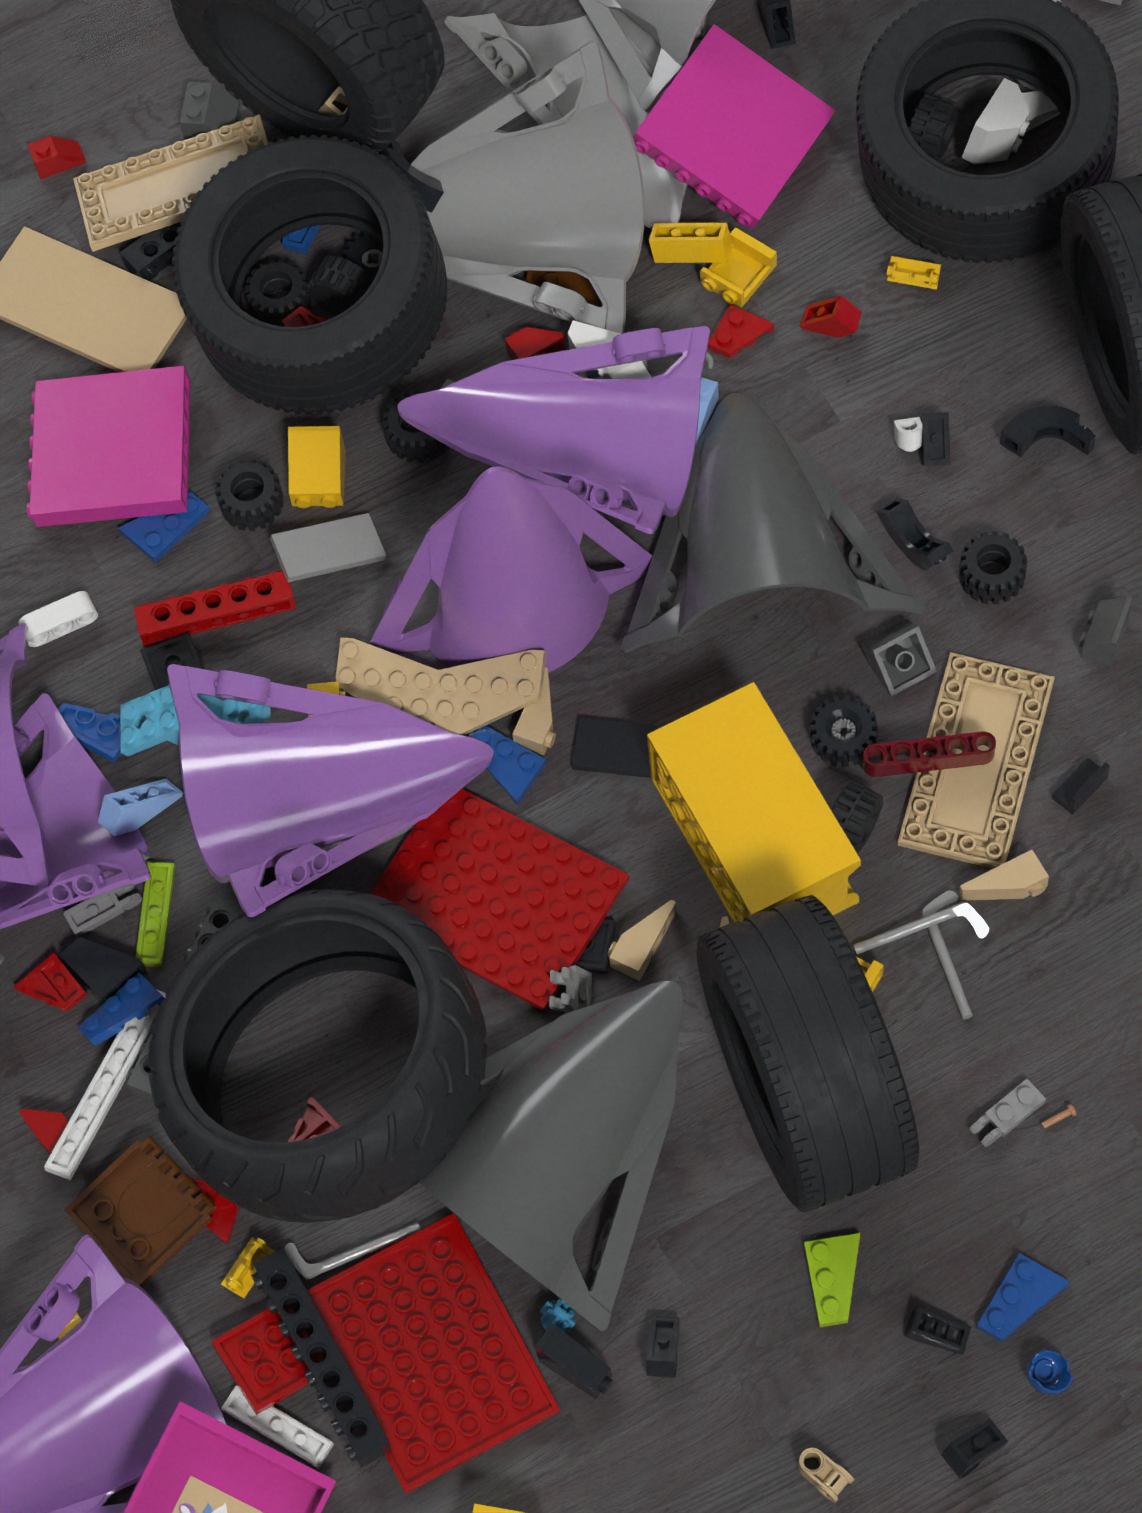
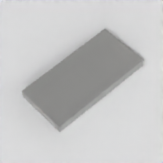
[270,513,386,582]

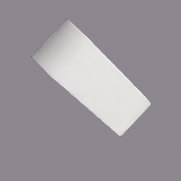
[19,591,98,647]

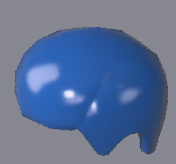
[1026,1349,1073,1395]

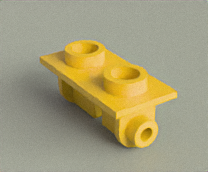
[887,256,941,290]
[221,1237,275,1299]

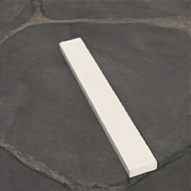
[44,990,166,1181]

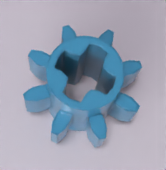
[540,1299,576,1332]

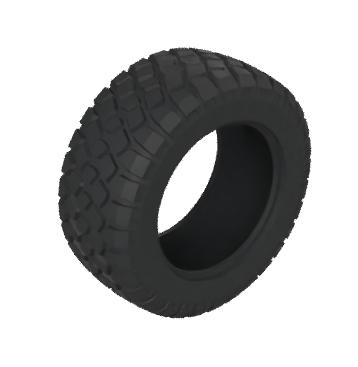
[171,0,445,153]

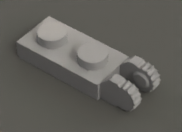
[63,883,142,938]
[969,1079,1046,1147]

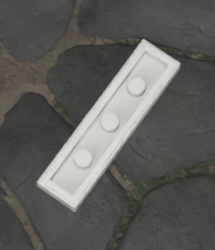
[221,1384,334,1469]

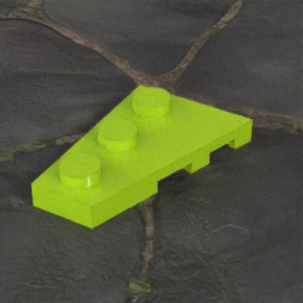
[804,1233,860,1327]

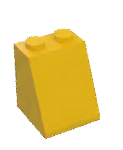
[288,426,346,508]

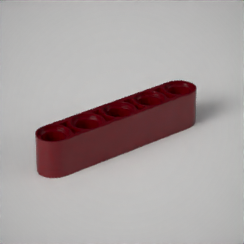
[863,731,996,777]

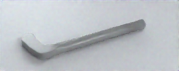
[922,890,973,1020]
[853,902,989,955]
[284,1222,421,1279]

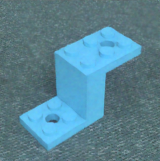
[120,685,271,756]

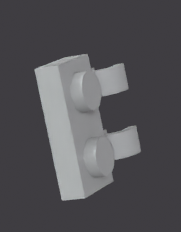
[549,965,592,1014]

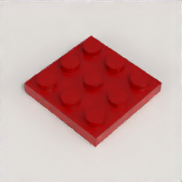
[211,1305,325,1415]

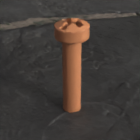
[1041,1104,1077,1129]

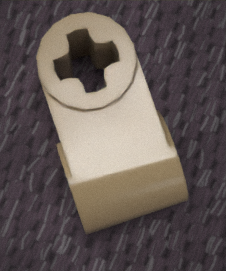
[798,1448,854,1503]

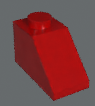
[27,136,87,180]
[800,295,862,338]
[505,327,566,360]
[19,1109,71,1155]

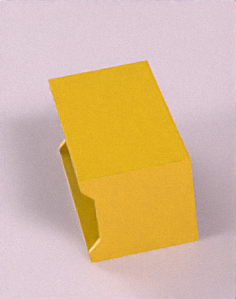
[647,682,861,922]

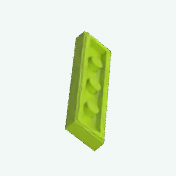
[135,862,176,967]

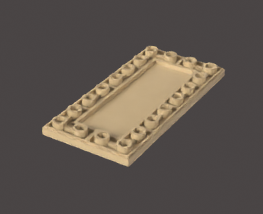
[73,115,268,252]
[0,226,187,372]
[897,652,1055,869]

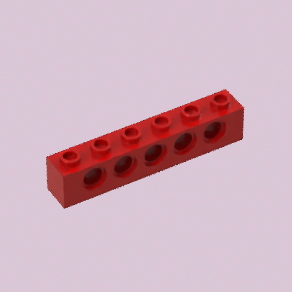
[134,571,297,647]

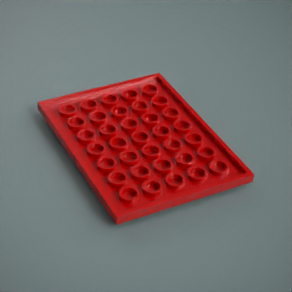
[370,789,630,1012]
[307,1213,560,1494]

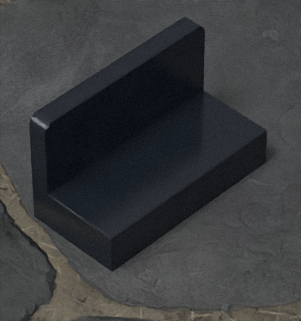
[1052,757,1110,815]

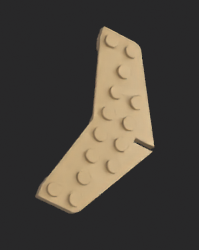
[336,638,547,736]

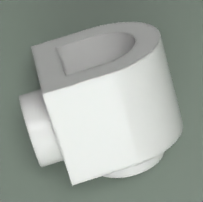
[894,417,923,452]

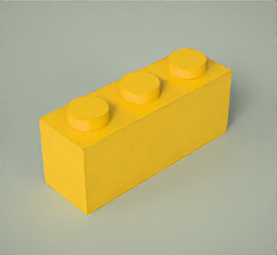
[649,223,732,263]

